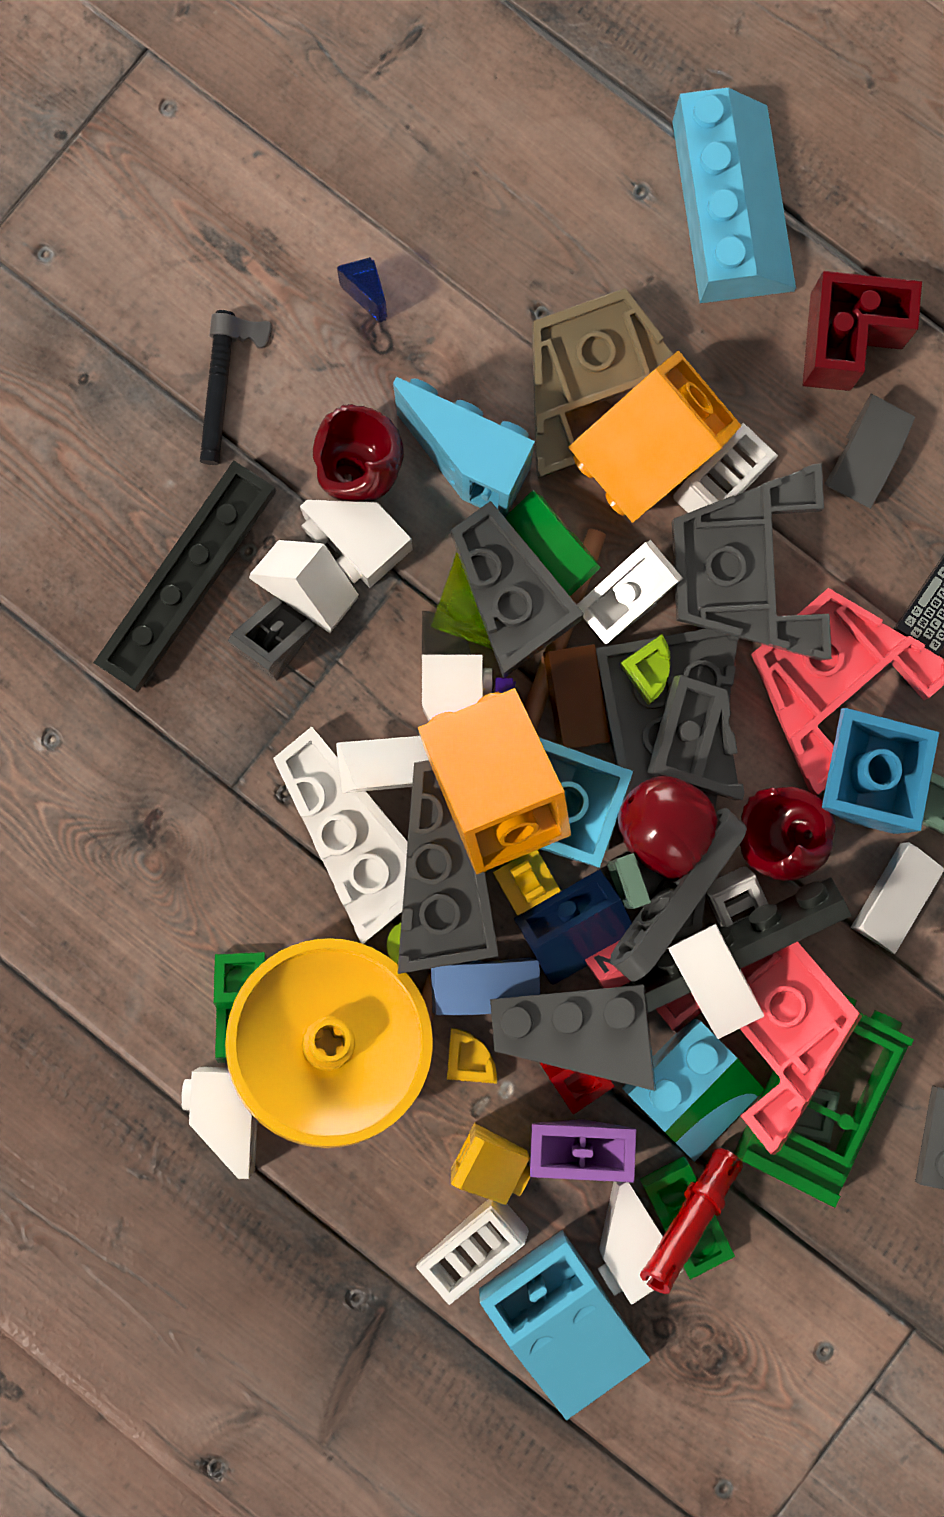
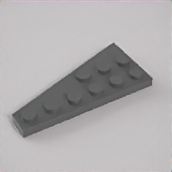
[596,629,739,939]

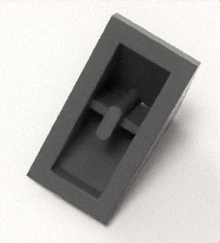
[228,596,318,681]

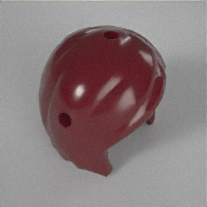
[313,404,404,502]
[618,776,718,879]
[739,787,836,880]

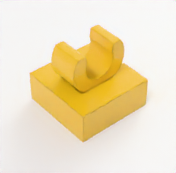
[493,850,561,916]

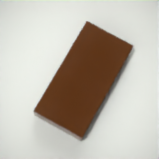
[543,644,610,749]

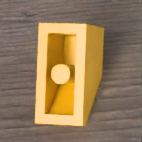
[451,1123,530,1205]

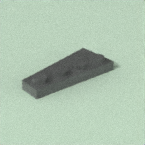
[397,760,499,974]

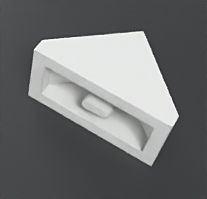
[249,540,359,633]

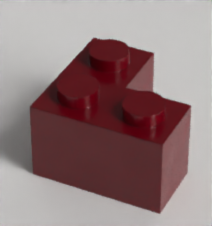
[802,271,922,391]

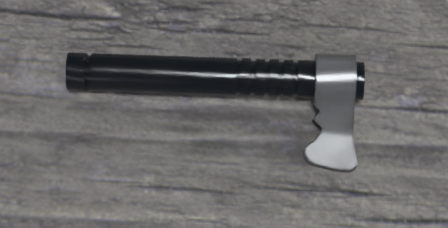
[200,310,272,465]

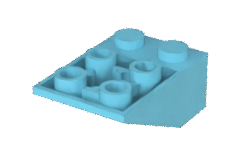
[393,377,535,517]
[479,1230,650,1421]

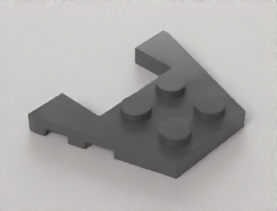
[672,464,832,661]

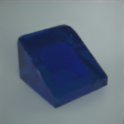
[337,257,388,322]

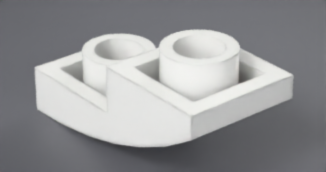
[668,924,765,1039]

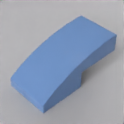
[431,957,540,1015]

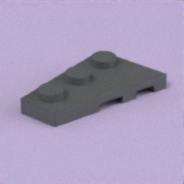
[490,985,656,1091]

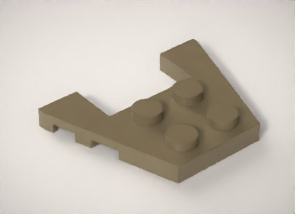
[532,288,673,479]

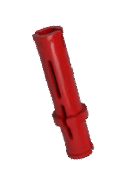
[640,1148,744,1294]

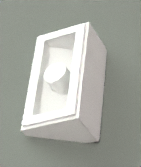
[336,736,429,793]
[851,842,944,954]

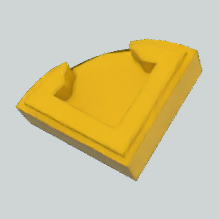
[447,1027,497,1084]

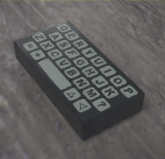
[894,554,944,655]

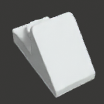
[577,540,683,644]

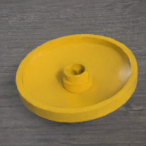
[225,938,433,1148]

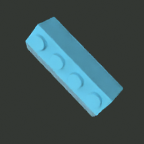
[672,88,796,303]

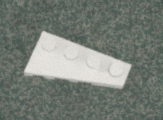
[273,727,408,944]

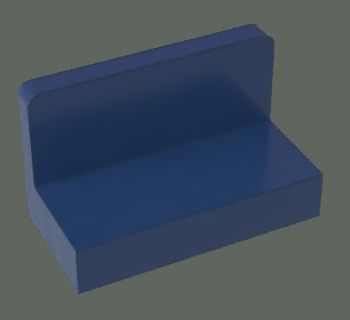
[514,869,632,985]

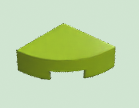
[620,634,670,705]

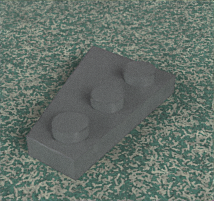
[451,501,584,678]

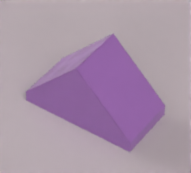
[530,1119,636,1183]

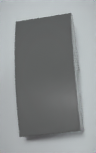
[825,394,915,509]

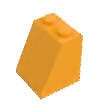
[568,351,742,523]
[418,688,571,875]

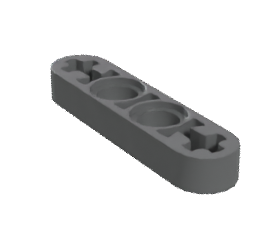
[610,808,747,981]

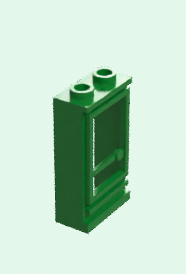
[733,993,914,1208]

